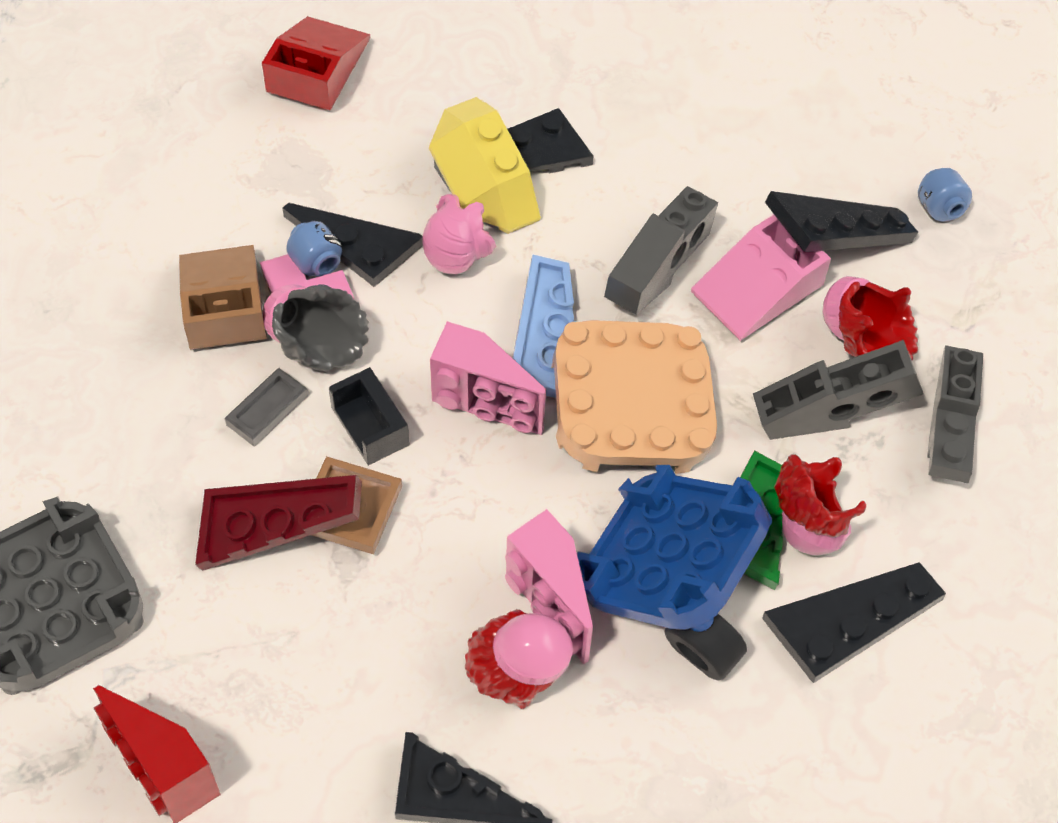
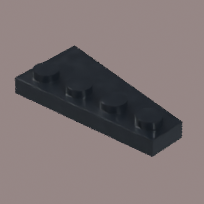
[434,108,594,192]
[764,191,918,252]
[762,562,946,683]

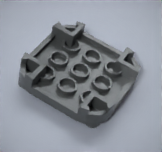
[0,497,143,695]

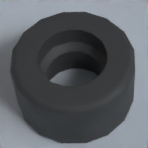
[664,614,747,681]

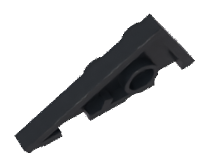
[282,202,423,287]
[395,732,552,823]

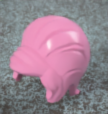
[422,194,496,275]

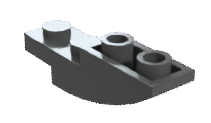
[927,345,984,483]

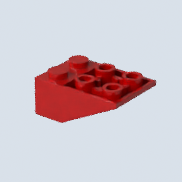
[262,16,371,110]
[93,685,221,823]

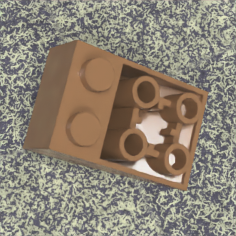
[179,245,267,350]

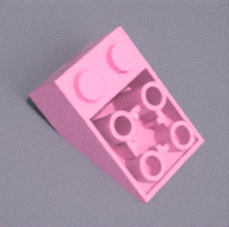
[691,214,831,341]
[430,321,546,435]
[505,509,593,664]

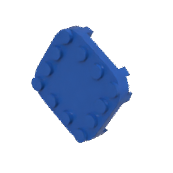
[577,465,772,632]

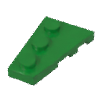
[740,450,783,590]

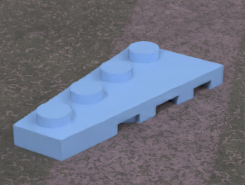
[512,254,576,398]

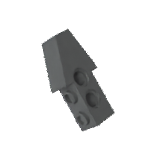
[604,186,719,315]
[753,340,924,440]

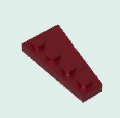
[195,475,362,571]

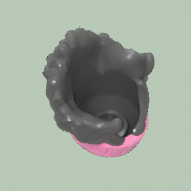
[262,284,369,372]

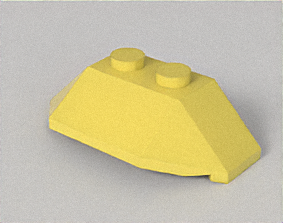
[429,97,541,234]

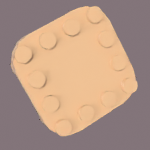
[551,320,717,474]

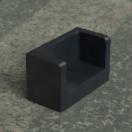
[329,367,410,466]

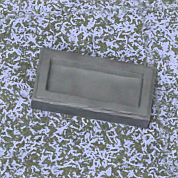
[224,368,308,447]

